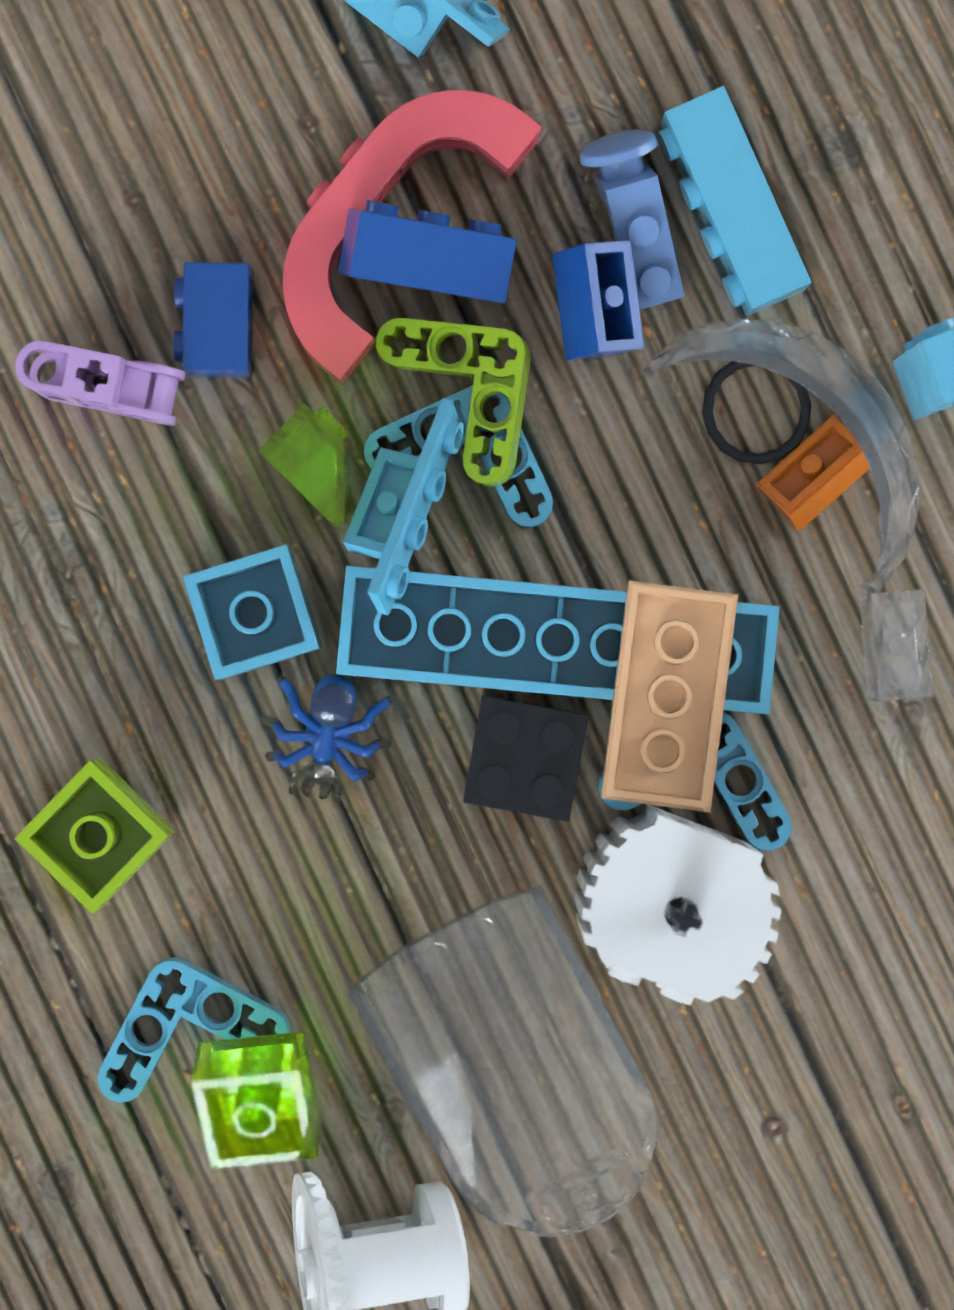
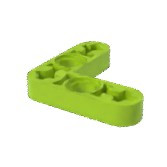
[376,318,531,487]

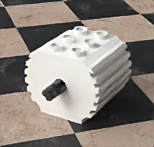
[574,804,781,1005]

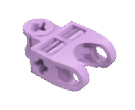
[15,341,186,426]

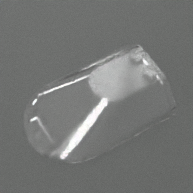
[349,886,658,1237]

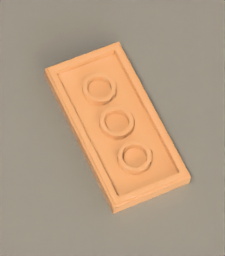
[600,581,738,812]

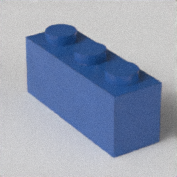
[338,200,517,304]

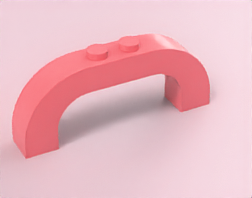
[283,90,542,385]

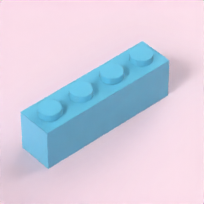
[657,86,812,317]

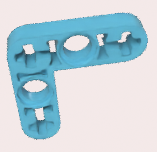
[364,385,553,528]
[597,712,792,851]
[98,957,291,1103]

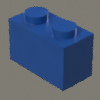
[552,240,644,361]
[173,262,254,378]

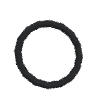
[702,355,812,464]

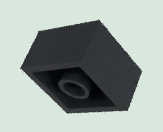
[463,695,589,822]

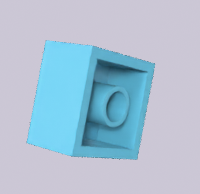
[183,544,323,680]

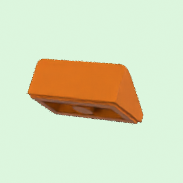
[756,414,876,531]

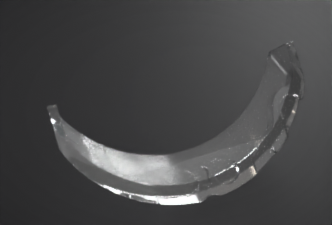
[643,319,919,594]

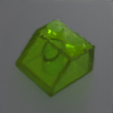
[258,404,350,534]

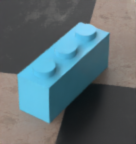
[892,318,954,421]

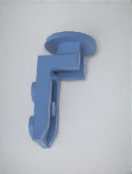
[579,129,685,310]

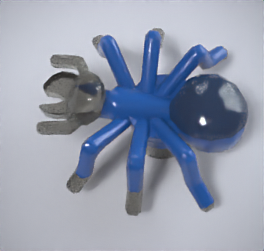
[262,674,393,803]

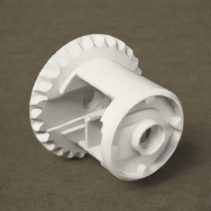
[292,1172,470,1310]

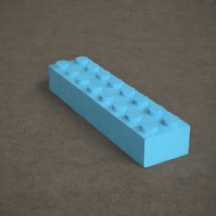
[336,566,780,715]

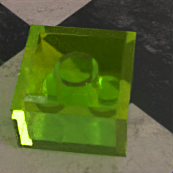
[191,1031,321,1169]

